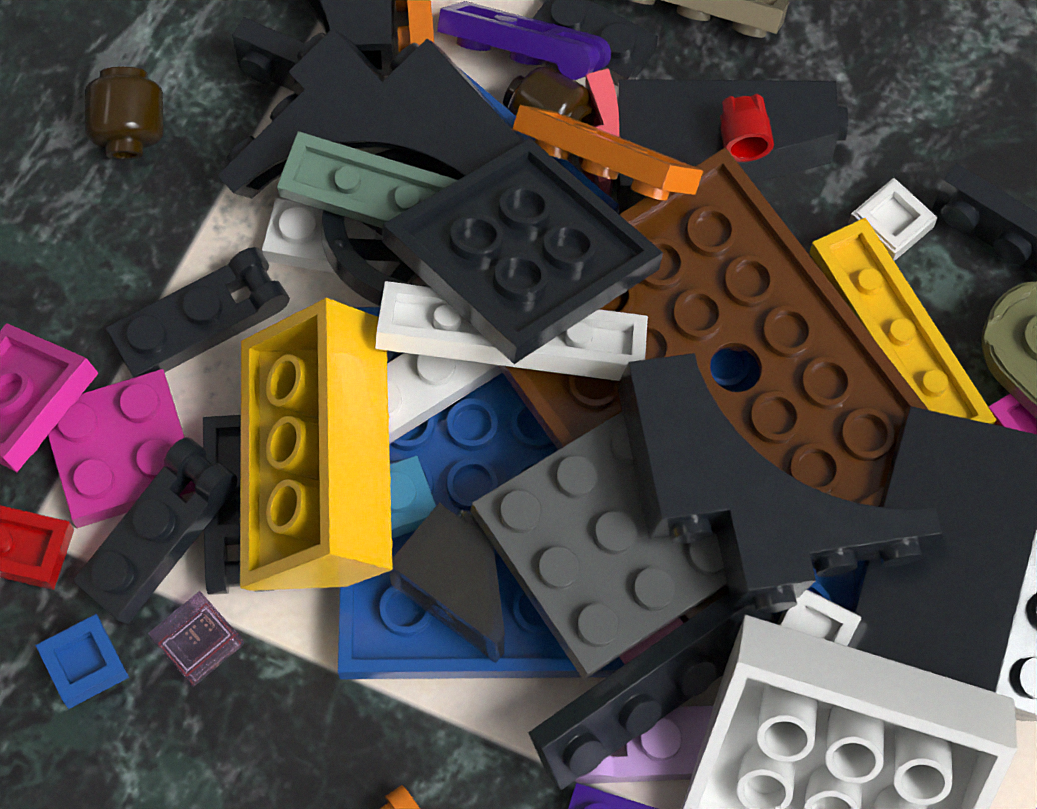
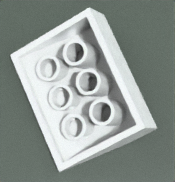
[681,615,1017,809]

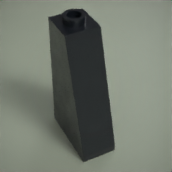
[617,79,848,214]

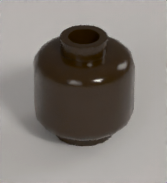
[85,66,163,160]
[503,66,595,126]

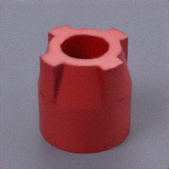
[720,94,774,162]

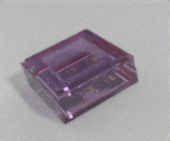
[148,591,244,687]

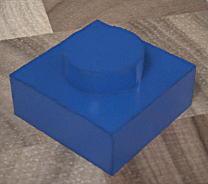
[36,614,129,709]

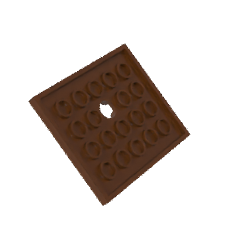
[497,147,929,623]

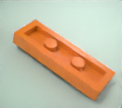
[512,105,704,201]

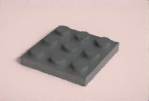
[470,411,728,680]

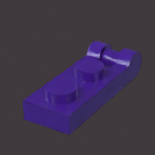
[437,1,611,80]

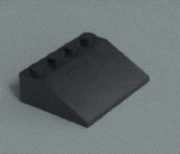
[847,406,1037,721]

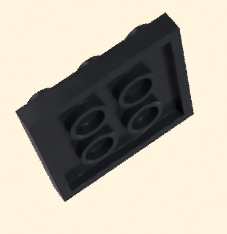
[382,138,663,364]

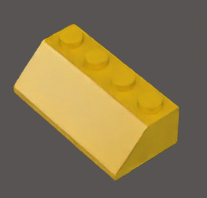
[240,298,392,591]

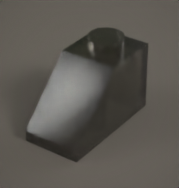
[390,503,505,663]

